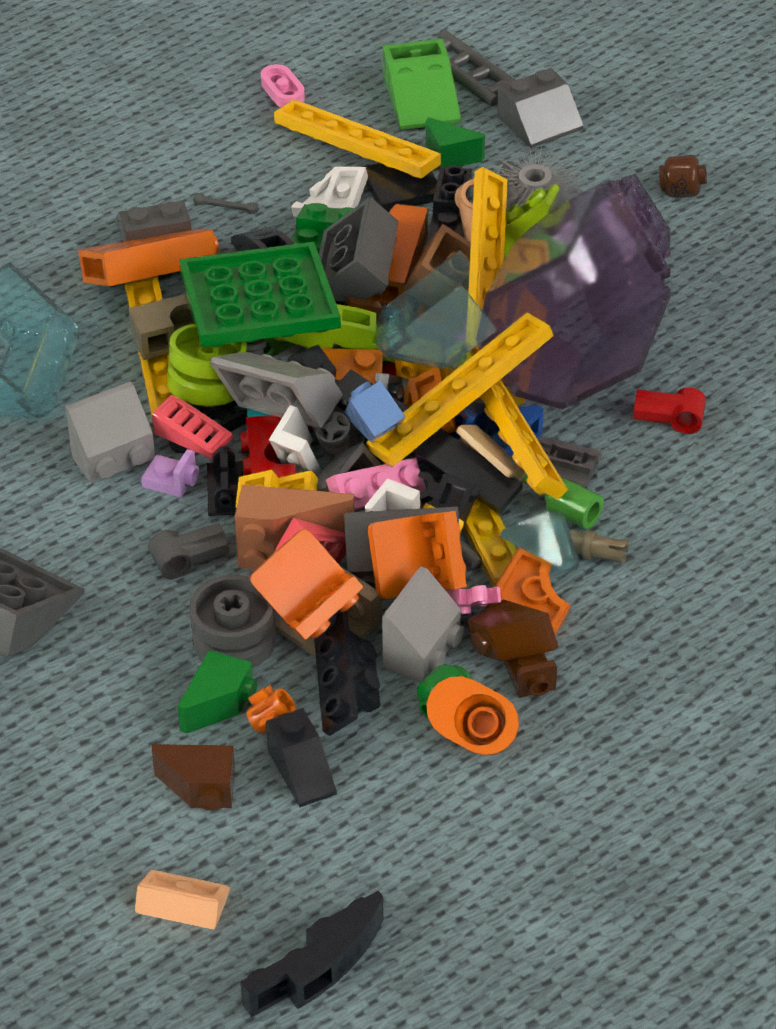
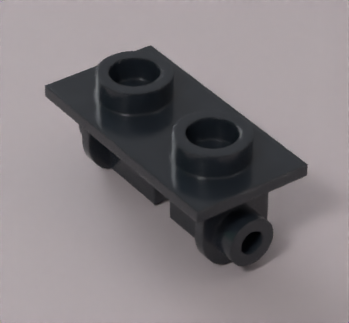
[207,446,243,516]

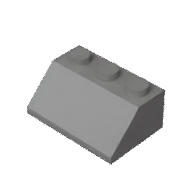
[210,352,343,428]

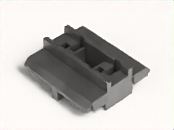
[525,436,602,489]

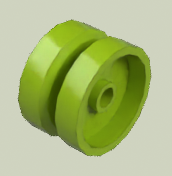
[167,324,247,406]

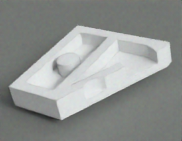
[291,167,368,217]

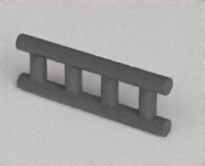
[419,29,515,107]

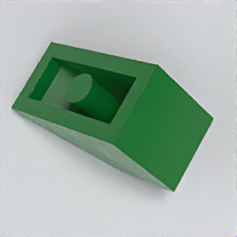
[177,651,257,733]

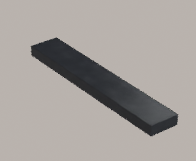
[337,369,523,515]

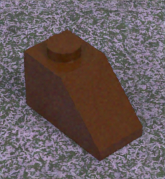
[467,599,559,661]
[152,744,235,810]

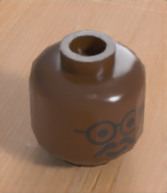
[659,155,707,198]

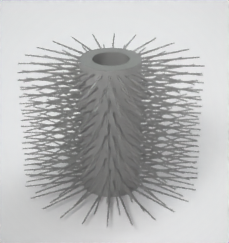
[490,146,585,258]

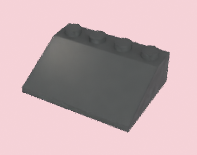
[0,548,85,657]

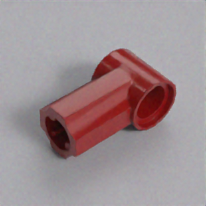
[633,387,706,434]

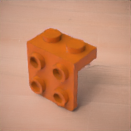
[368,511,467,599]
[249,529,363,640]

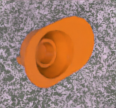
[426,676,519,756]

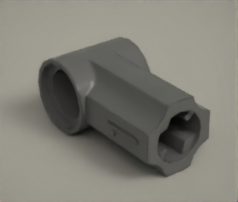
[148,523,229,580]

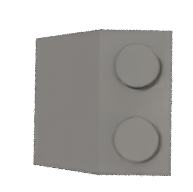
[65,381,155,483]
[382,566,464,683]

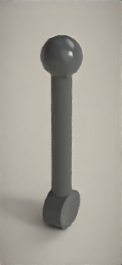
[193,193,259,214]

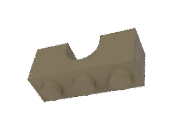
[128,294,194,360]

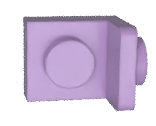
[141,449,199,498]

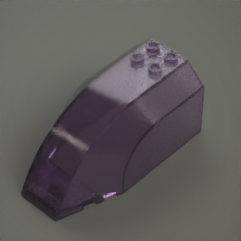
[476,174,671,410]

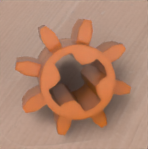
[246,685,296,734]

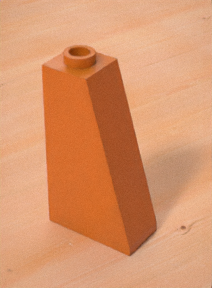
[368,204,428,308]
[78,228,219,286]

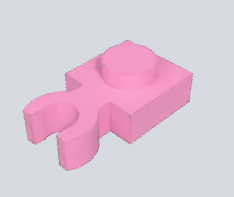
[446,585,501,617]

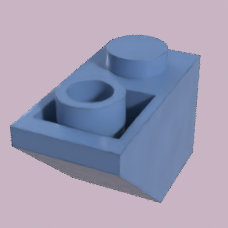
[344,380,405,443]

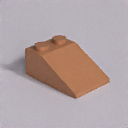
[235,485,354,570]

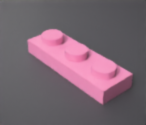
[326,458,426,511]

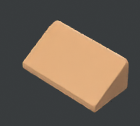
[135,870,230,930]

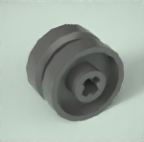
[190,575,276,668]

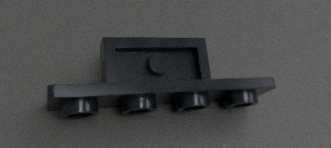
[314,610,381,736]

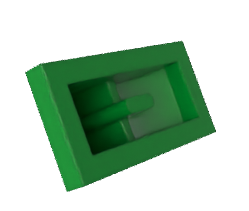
[426,117,485,170]

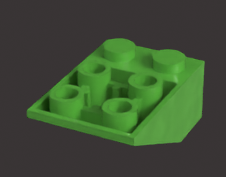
[382,38,461,130]

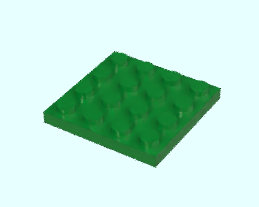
[179,242,341,347]

